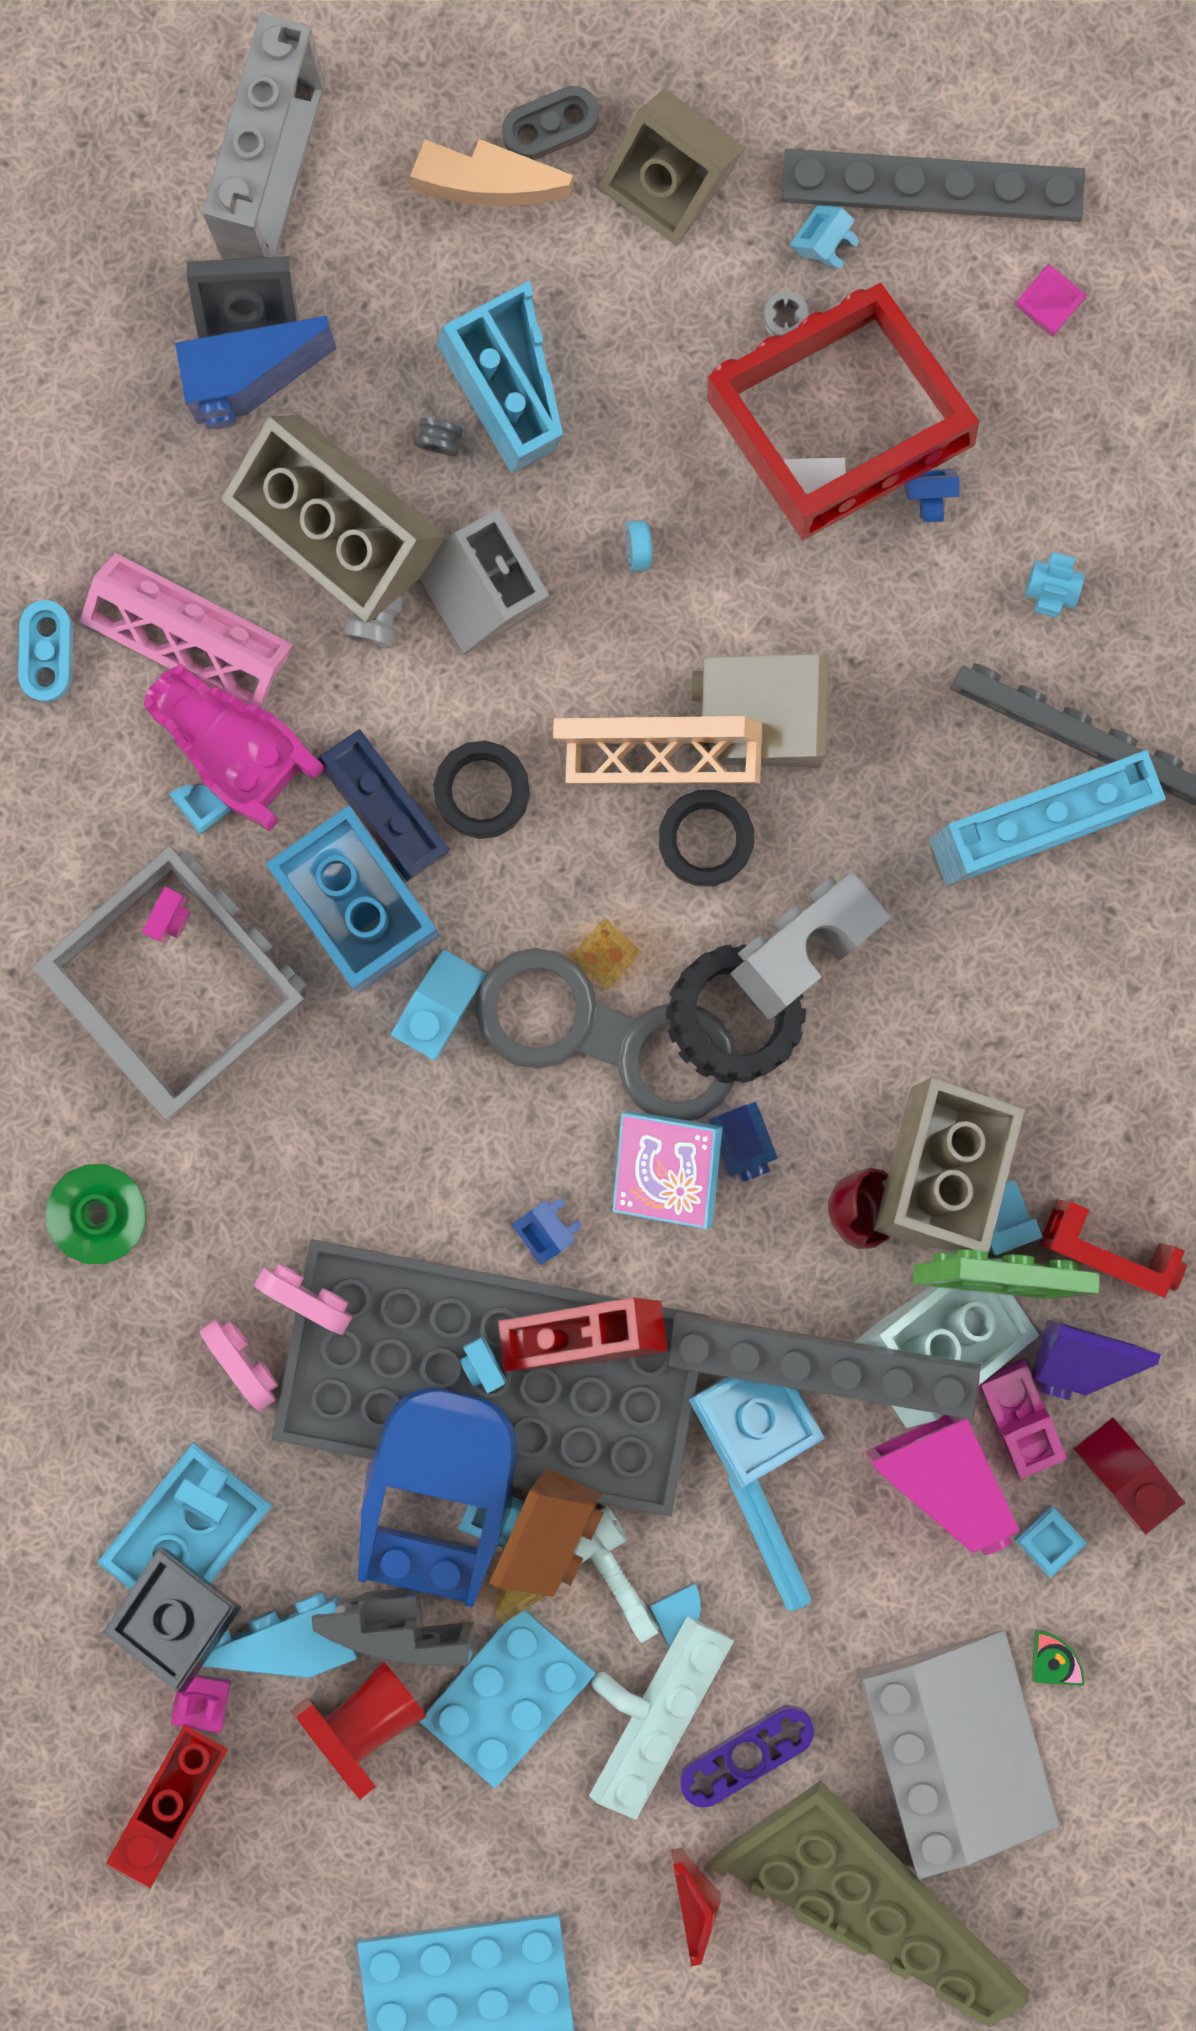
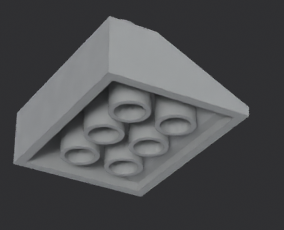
[858,1630,1059,1879]

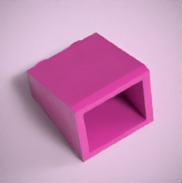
[865,1415,1020,1555]

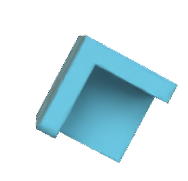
[989,1181,1043,1256]

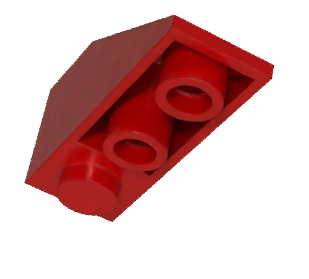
[106,1725,228,1891]

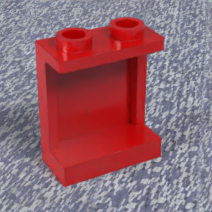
[1037,1199,1187,1298]

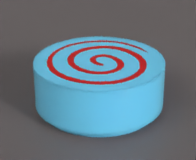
[624,520,652,572]

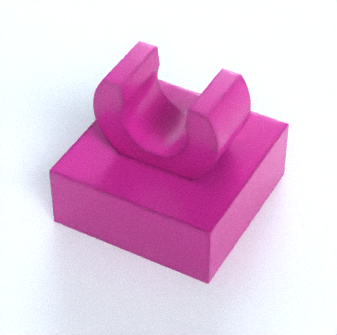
[171,1675,231,1733]

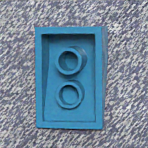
[265,805,441,994]

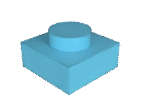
[460,1335,507,1393]

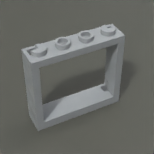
[202,12,326,260]
[31,846,308,1120]

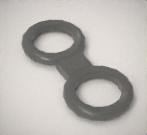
[476,948,737,1121]

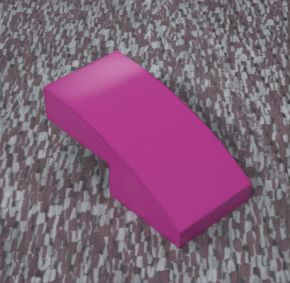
[979,1359,1067,1479]

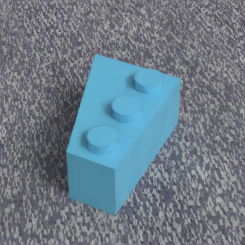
[437,280,563,474]

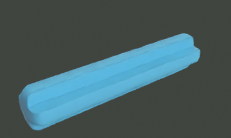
[728,1476,811,1612]

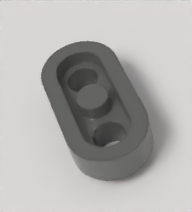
[502,86,599,160]

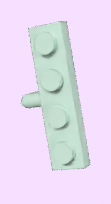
[589,1616,734,1820]

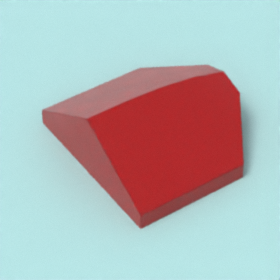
[671,1848,721,1966]

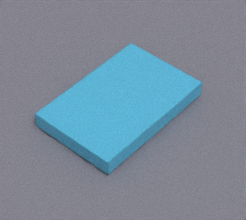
[97,1442,273,1590]

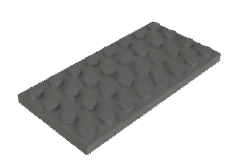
[272,1239,709,1517]

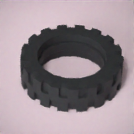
[666,944,806,1083]

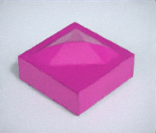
[1015,263,1087,337]

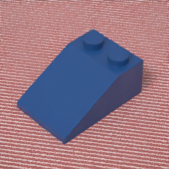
[175,316,336,429]

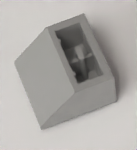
[420,508,551,655]

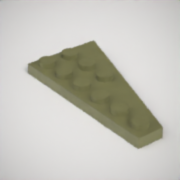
[708,1780,1030,2027]

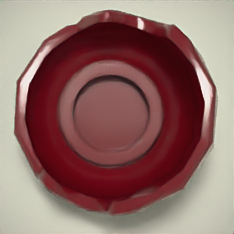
[828,1167,890,1249]

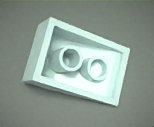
[854,1287,1040,1428]

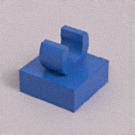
[904,468,959,522]
[511,1199,581,1265]

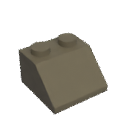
[597,88,745,246]

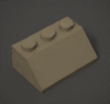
[874,1078,1025,1253]

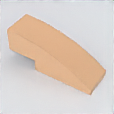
[410,139,573,206]

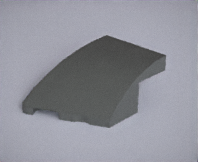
[312,1588,476,1666]

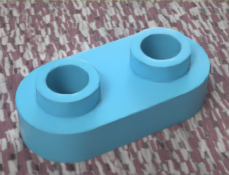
[18,600,73,703]

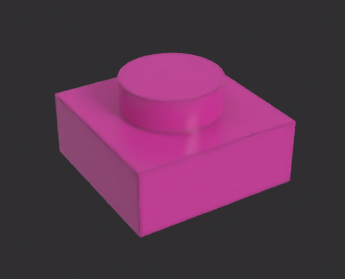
[141,886,191,944]

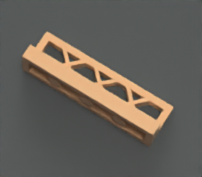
[553,716,762,785]

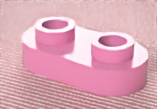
[254,1263,353,1335]
[200,1318,279,1412]

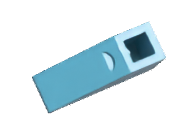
[203,1592,359,1678]

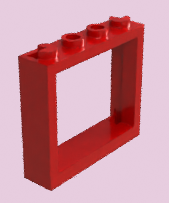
[707,282,979,541]

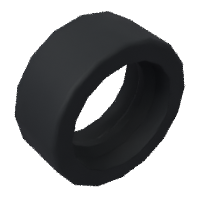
[433,740,530,839]
[659,790,754,887]

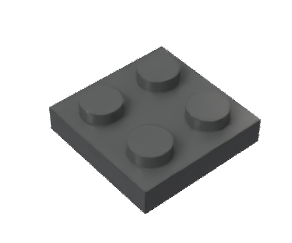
[187,256,299,339]

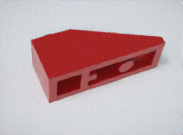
[498,1297,667,1372]

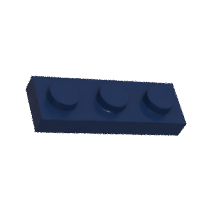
[318,729,450,882]

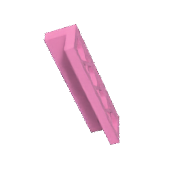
[79,553,293,708]

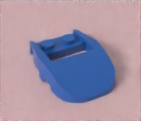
[358,1388,517,1607]

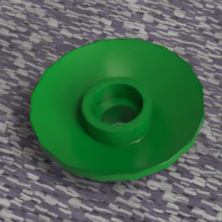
[46,1164,146,1264]

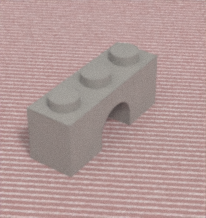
[730,871,891,1020]

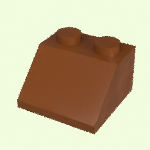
[489,1468,604,1597]

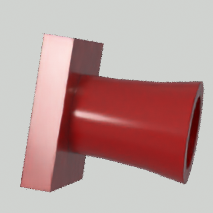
[291,1661,427,1800]

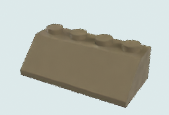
[221,415,446,622]

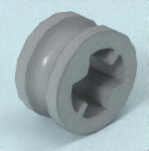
[763,291,809,337]

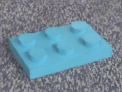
[420,1604,596,1789]

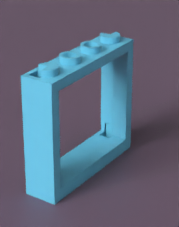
[929,750,1166,887]

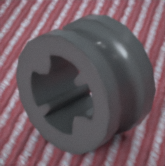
[414,418,463,456]

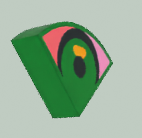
[1032,1629,1084,1686]

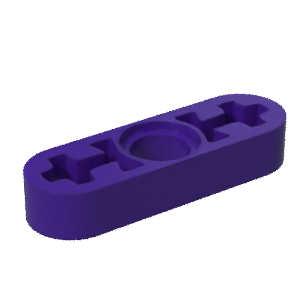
[680,1705,814,1808]

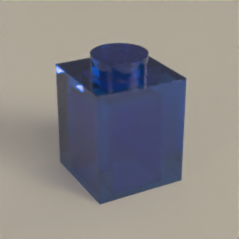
[707,1101,778,1182]

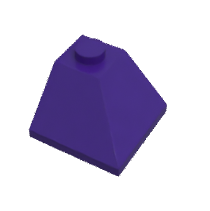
[1032,1319,1161,1400]

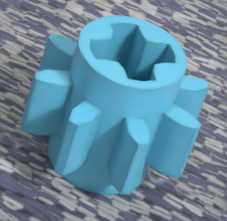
[1025,551,1085,618]

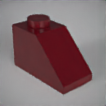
[1073,1417,1185,1535]

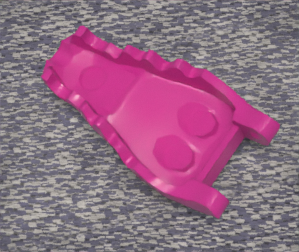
[143,665,325,831]

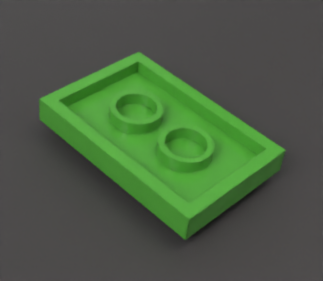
[913,1249,1100,1299]

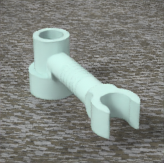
[575,1506,660,1643]

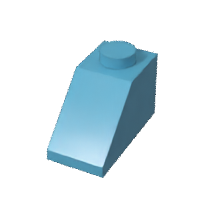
[391,949,487,1061]

